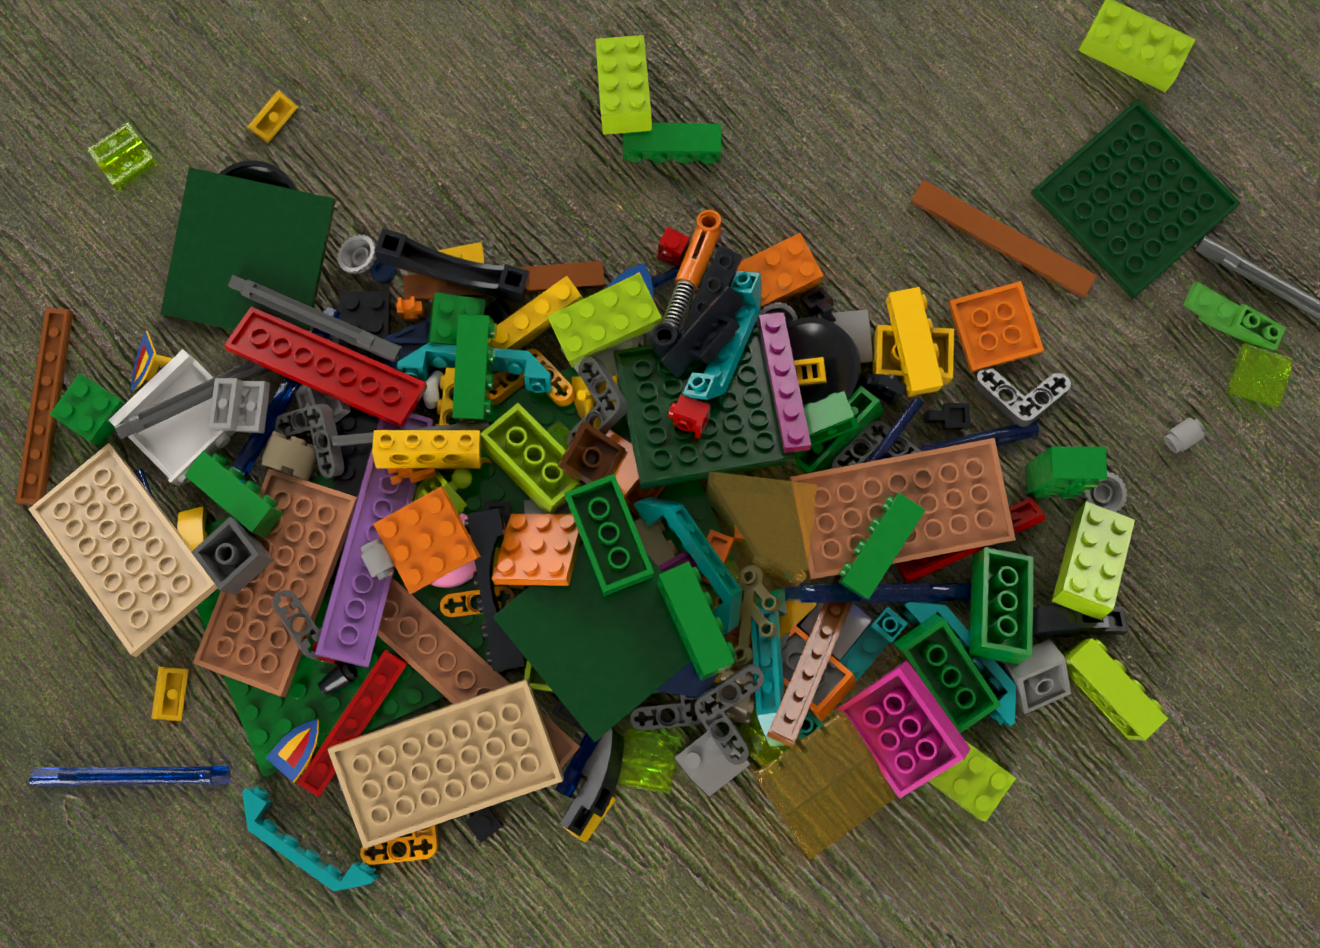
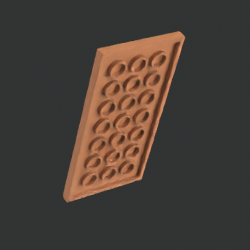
[790,438,1016,579]
[193,469,358,697]

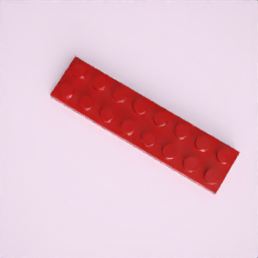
[224,306,428,428]

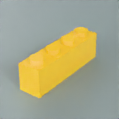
[492,276,584,350]
[886,287,945,397]

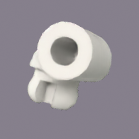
[423,371,443,409]

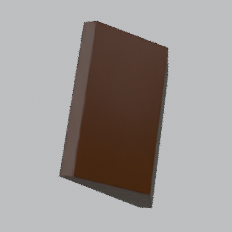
[557,421,625,485]

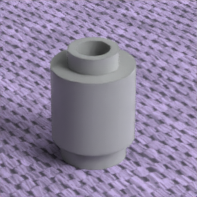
[1164,418,1205,453]
[360,539,395,580]

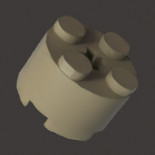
[261,431,317,481]
[715,667,755,724]

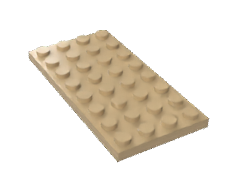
[29,443,217,657]
[328,678,564,849]

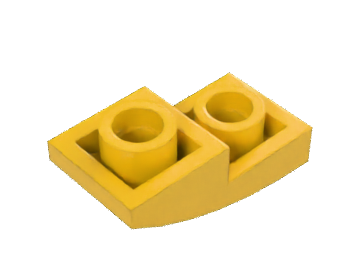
[177,506,208,551]

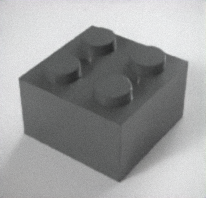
[191,517,274,595]

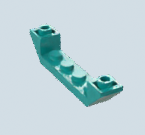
[683,271,762,400]
[397,343,552,393]
[634,497,742,635]
[751,589,796,747]
[901,602,1016,726]
[798,606,908,744]
[242,786,380,891]

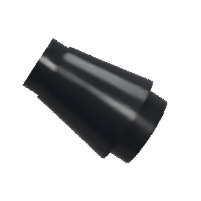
[318,662,359,696]

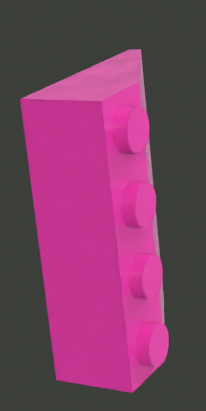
[837,660,971,799]

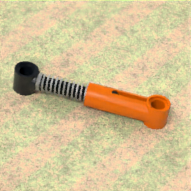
[652,210,721,357]

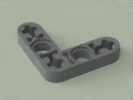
[567,356,627,446]
[974,367,1071,427]
[275,404,344,478]
[832,421,922,469]
[272,590,322,659]
[695,664,764,765]
[630,695,705,730]

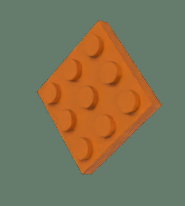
[948,281,1044,373]
[373,486,481,594]
[492,514,581,586]

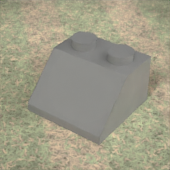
[1003,639,1071,714]
[675,723,751,797]

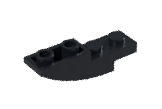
[1033,605,1128,637]
[560,728,624,836]

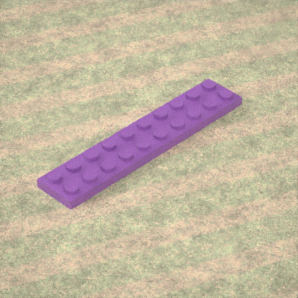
[315,413,433,667]

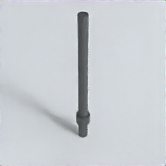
[332,421,489,446]

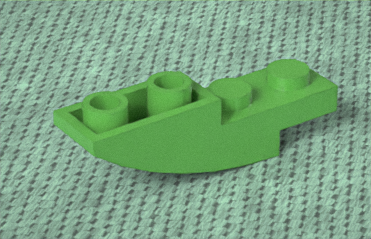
[1183,282,1286,350]

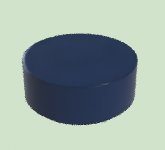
[370,259,396,284]

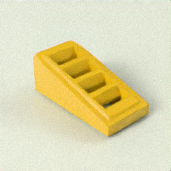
[794,357,826,387]

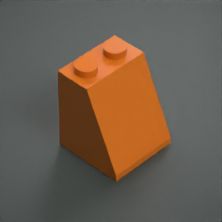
[606,430,666,519]

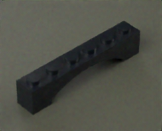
[374,228,530,305]
[464,508,527,671]

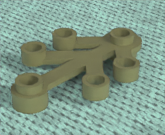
[715,565,780,667]

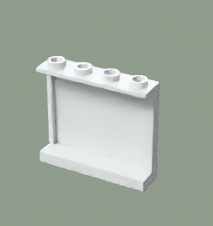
[109,349,235,486]

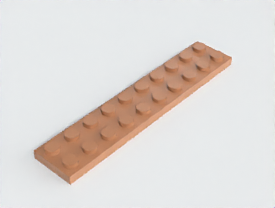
[377,577,581,769]

